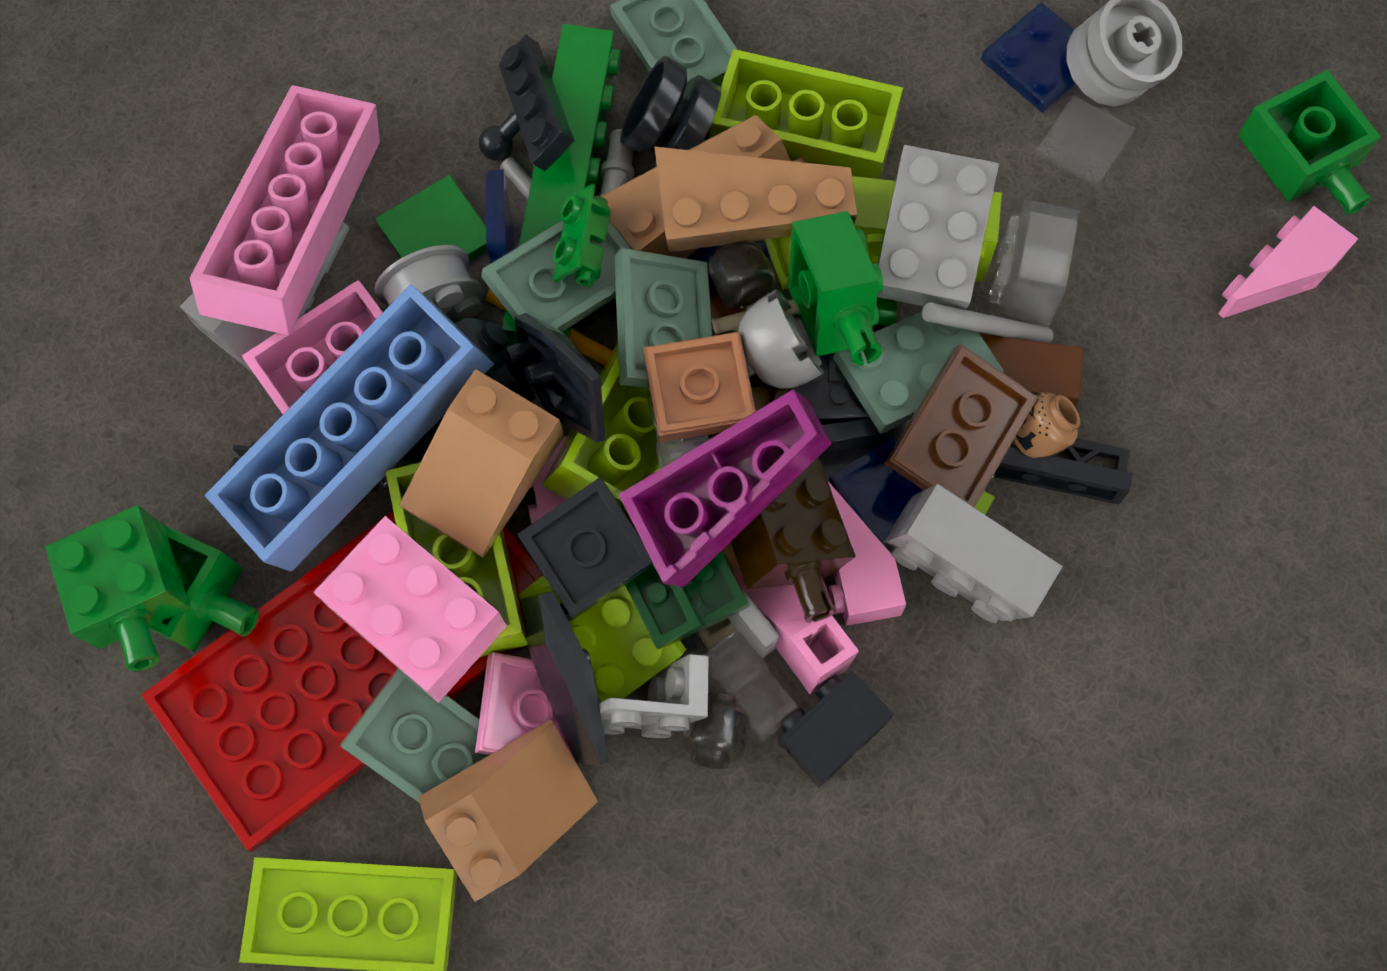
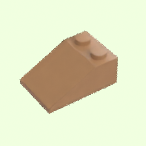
[399,369,564,558]
[418,719,598,902]

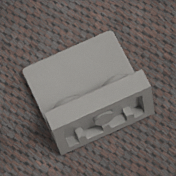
[599,654,708,738]

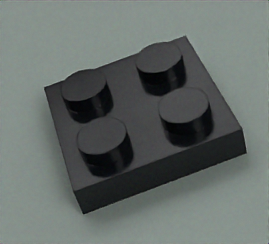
[517,477,654,619]

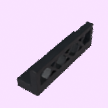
[992,438,1133,505]

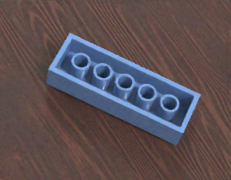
[205,284,494,572]

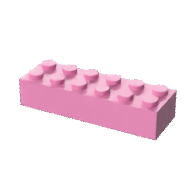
[189,85,380,335]

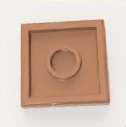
[643,332,756,443]

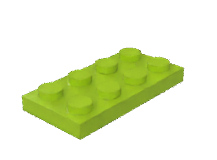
[239,857,457,971]

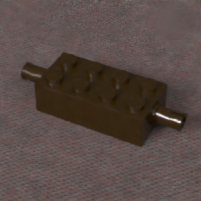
[695,377,856,623]

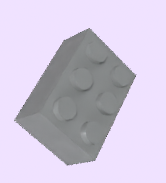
[877,145,999,310]
[882,484,1063,623]

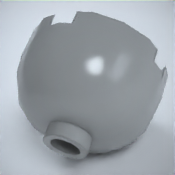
[738,290,824,389]

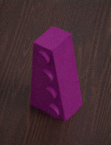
[619,390,832,587]

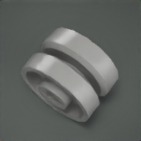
[1067,0,1182,107]

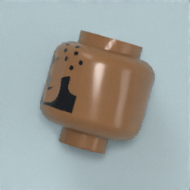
[1010,392,1080,458]

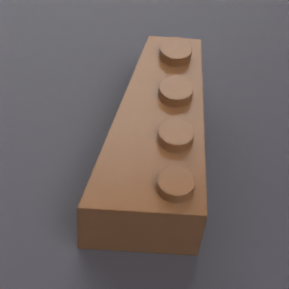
[600,115,791,259]
[655,147,857,252]

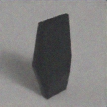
[503,313,605,443]
[522,591,609,765]

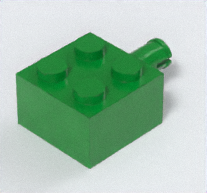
[1238,69,1381,216]
[788,211,883,365]
[45,505,191,672]
[149,524,259,652]

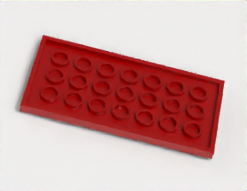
[141,511,543,852]

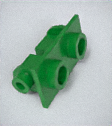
[553,183,611,287]

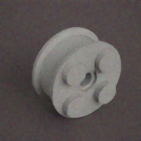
[374,245,485,324]

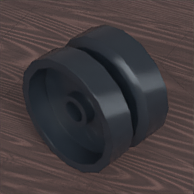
[620,56,721,161]

